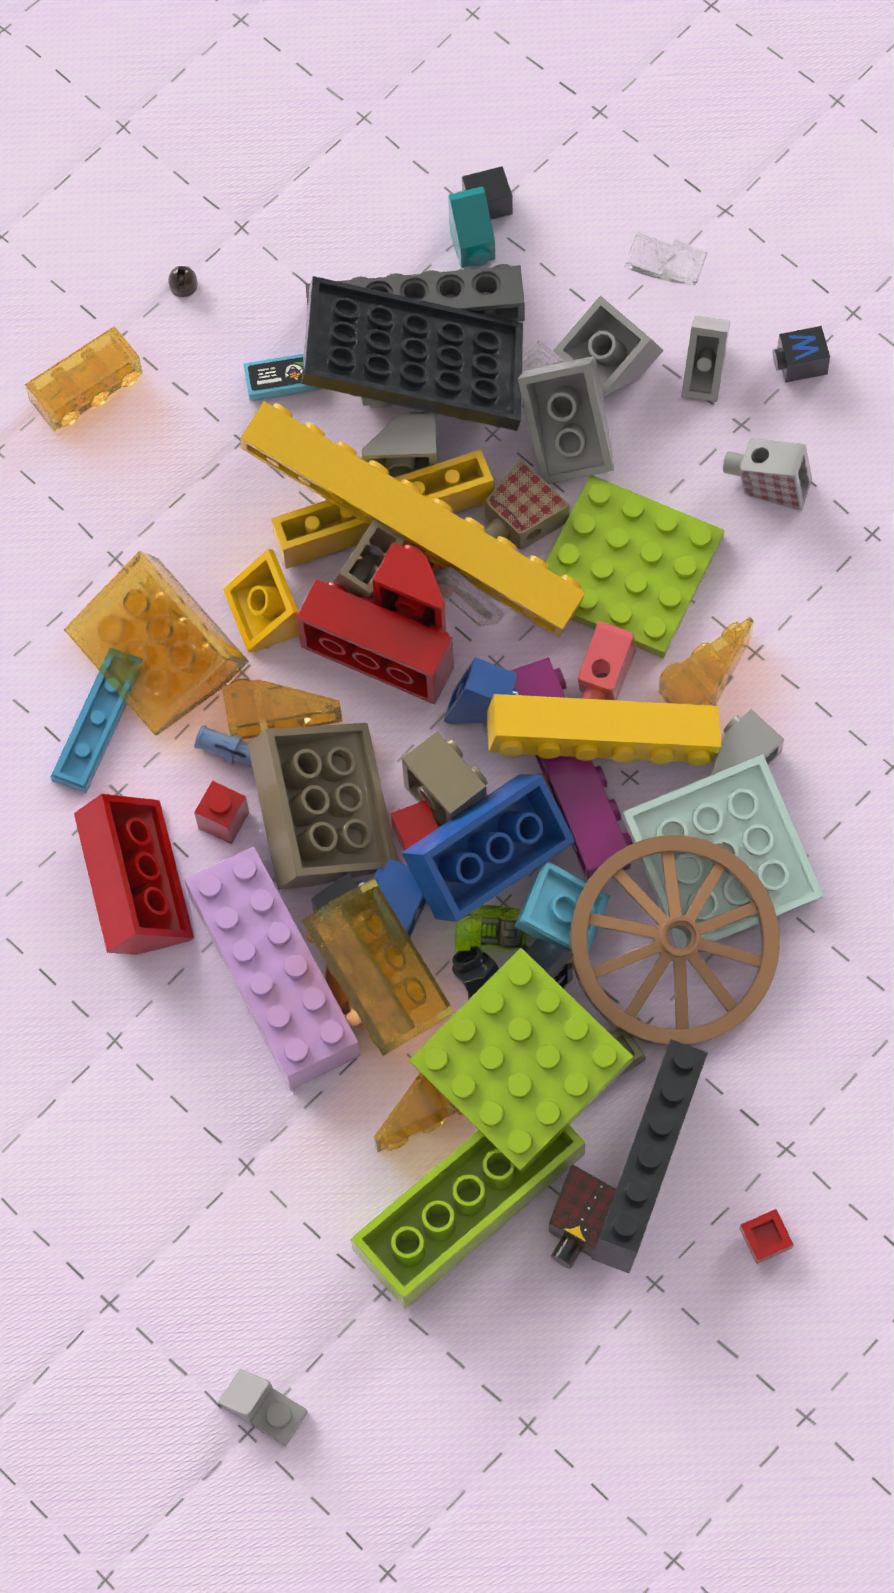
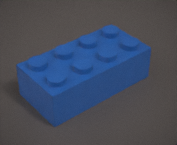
[401,774,575,922]

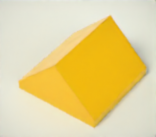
[223,549,299,652]

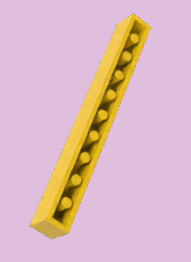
[240,401,585,638]

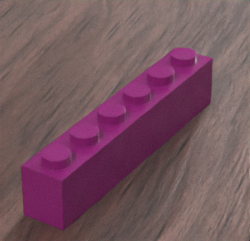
[510,657,633,881]

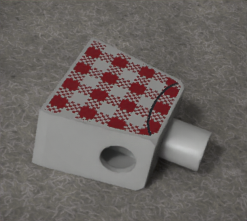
[723,438,812,511]

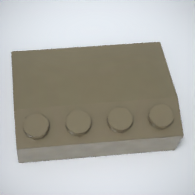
[248,723,398,890]

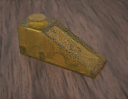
[222,678,343,739]

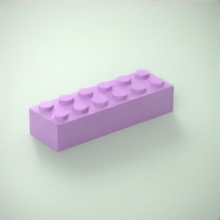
[185,846,360,1090]

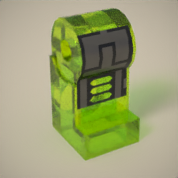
[455,905,527,951]

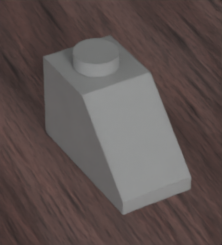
[681,316,731,402]

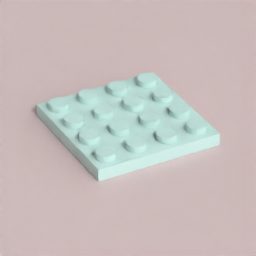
[621,754,824,948]

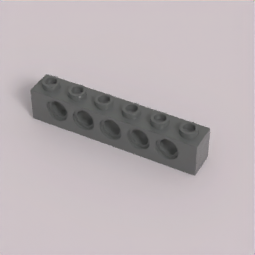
[305,264,525,322]

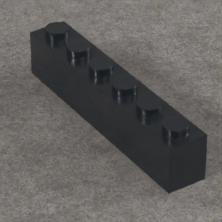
[591,1039,708,1273]

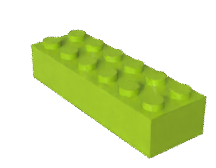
[351,1125,585,1309]

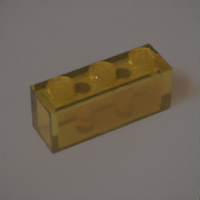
[25,326,143,432]

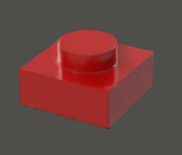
[739,1209,794,1264]

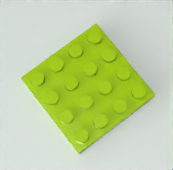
[546,475,725,659]
[409,948,635,1173]

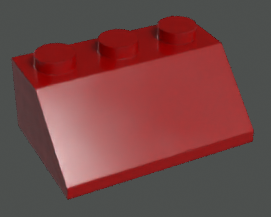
[372,542,446,631]

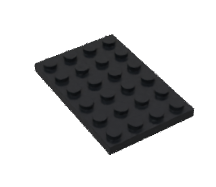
[301,276,523,431]

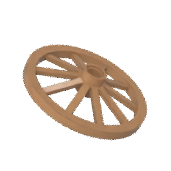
[569,835,780,1046]

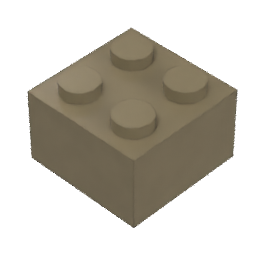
[402,731,488,827]

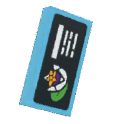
[243,354,320,401]

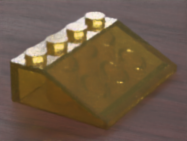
[64,550,249,735]

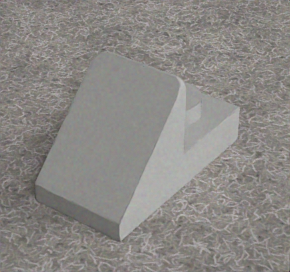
[218,1369,308,1447]

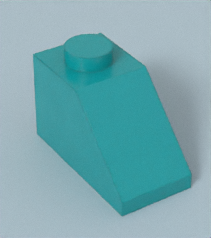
[448,186,495,268]

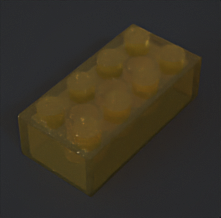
[301,879,455,1056]

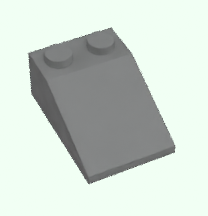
[518,356,614,484]

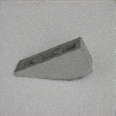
[711,709,784,775]

